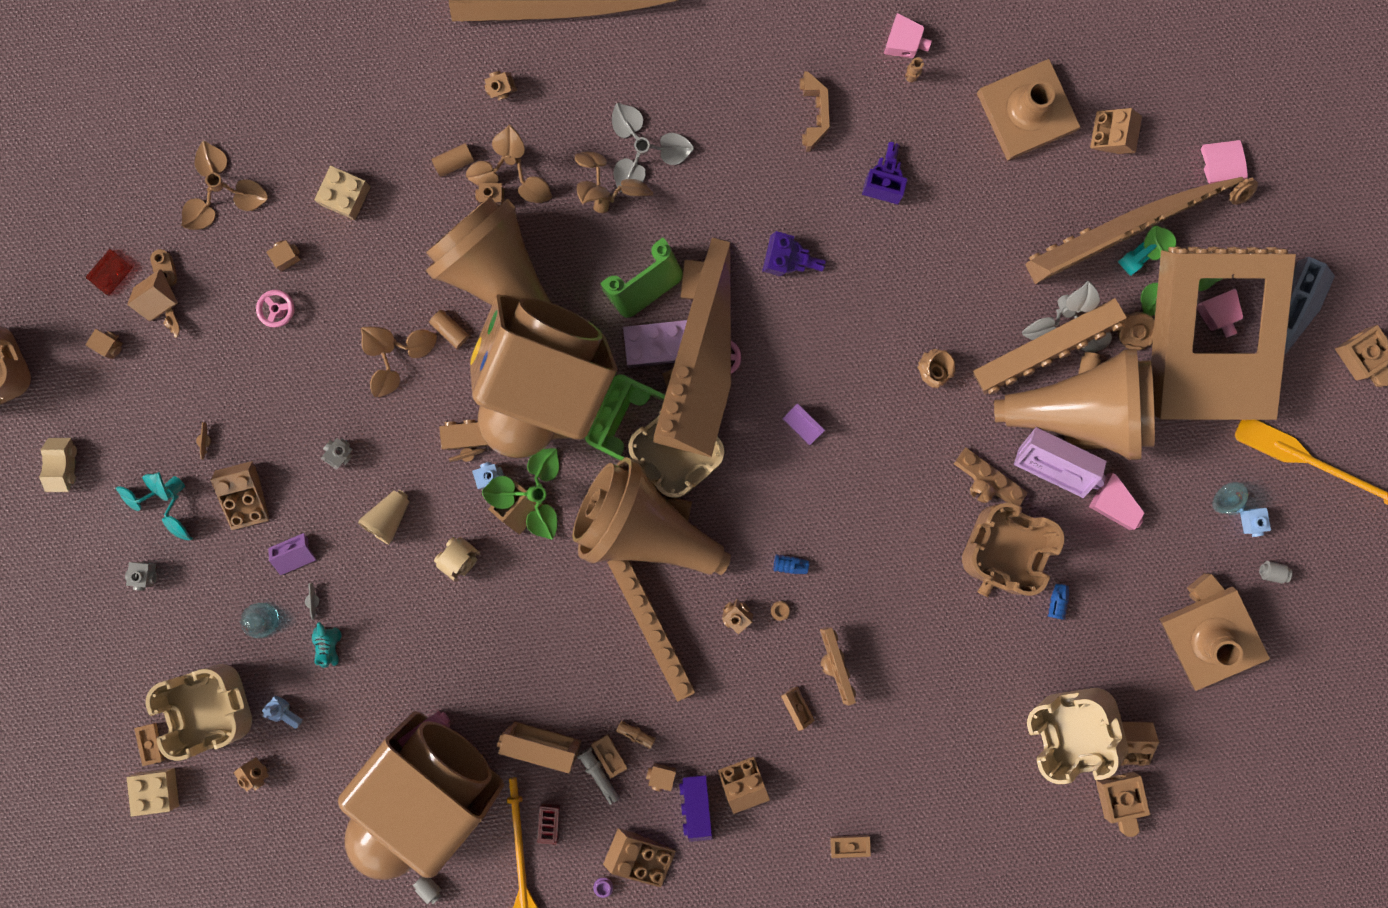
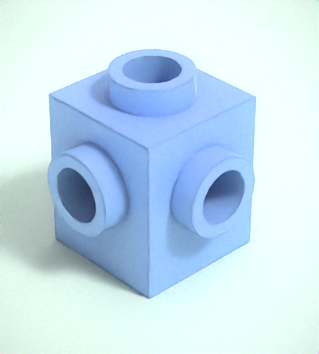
[472,462,504,490]

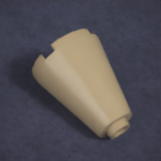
[358,490,409,545]

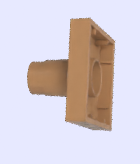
[977,59,1080,161]
[1159,586,1270,691]

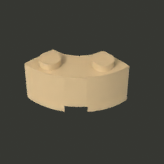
[39,438,77,492]

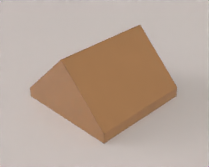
[127,269,178,321]

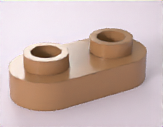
[150,249,177,287]

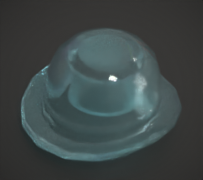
[1212,482,1249,515]
[240,603,279,638]

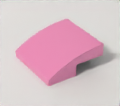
[1201,140,1248,184]

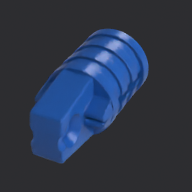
[773,554,809,574]
[1047,584,1069,620]

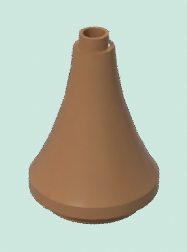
[425,197,551,305]
[994,349,1155,460]
[572,457,731,575]

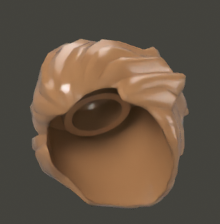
[917,349,956,388]

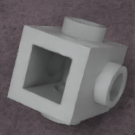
[321,438,353,470]
[125,562,157,591]

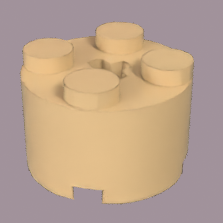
[434,537,480,582]

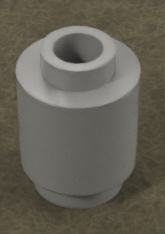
[1259,561,1292,584]
[413,877,442,904]

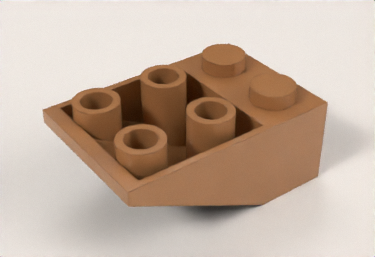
[210,461,269,530]
[603,828,676,887]

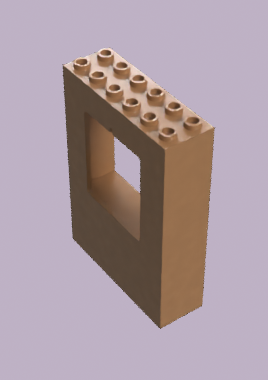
[1151,247,1296,420]

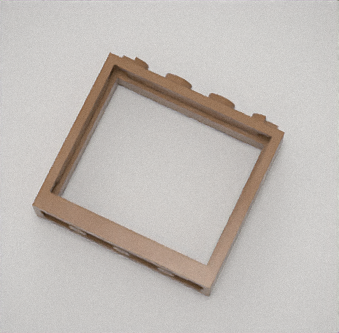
[497,722,582,773]

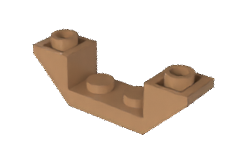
[800,71,830,152]

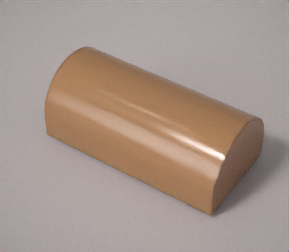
[431,143,474,177]
[429,310,471,350]

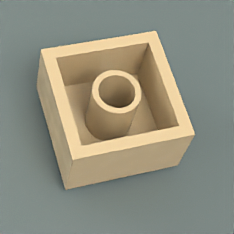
[314,166,370,221]
[127,768,179,817]

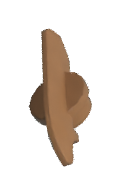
[164,308,180,338]
[196,422,211,460]
[449,448,486,462]

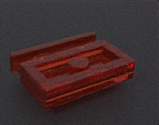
[85,248,133,296]

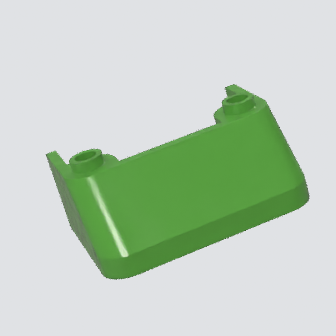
[585,374,665,461]

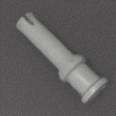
[576,747,620,805]

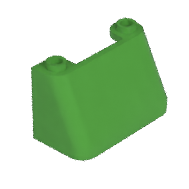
[600,238,683,318]

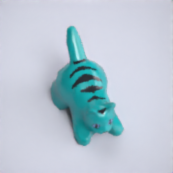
[312,622,342,668]

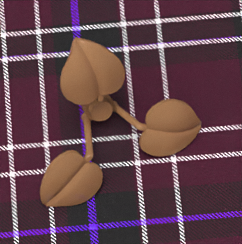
[466,125,553,203]
[181,141,268,230]
[575,151,653,213]
[361,326,437,397]

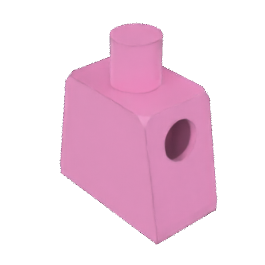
[884,13,932,58]
[1196,289,1243,338]

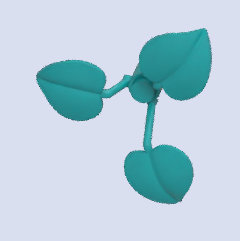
[115,472,193,540]

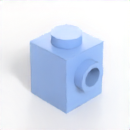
[1240,508,1271,537]

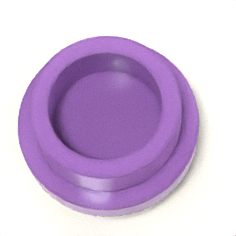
[593,877,613,898]

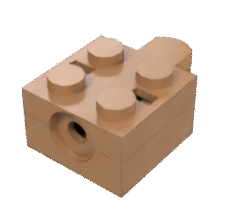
[1335,325,1388,387]
[1096,772,1150,837]

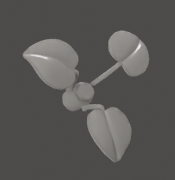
[612,103,694,192]
[1022,281,1112,352]

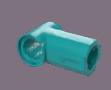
[1118,242,1157,276]

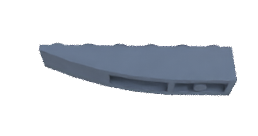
[1284,257,1335,356]

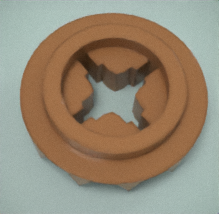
[1229,178,1258,205]

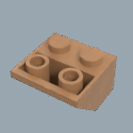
[1090,108,1142,154]
[488,480,544,535]
[1121,722,1159,766]
[718,757,770,814]

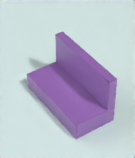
[783,404,825,446]
[268,533,316,575]

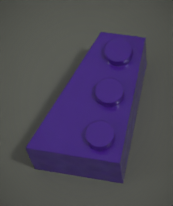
[679,776,712,842]

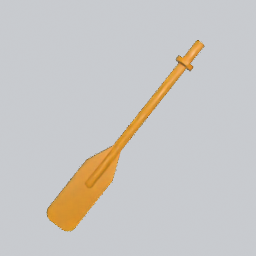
[1235,420,1388,505]
[507,777,538,908]

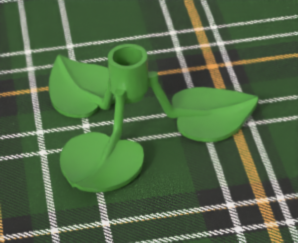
[1141,226,1223,316]
[482,448,559,540]

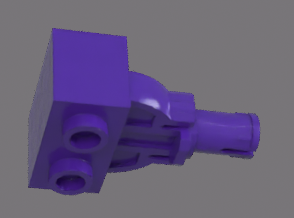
[862,142,907,205]
[762,231,825,276]

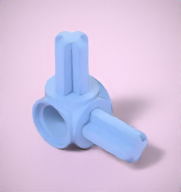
[262,696,302,728]

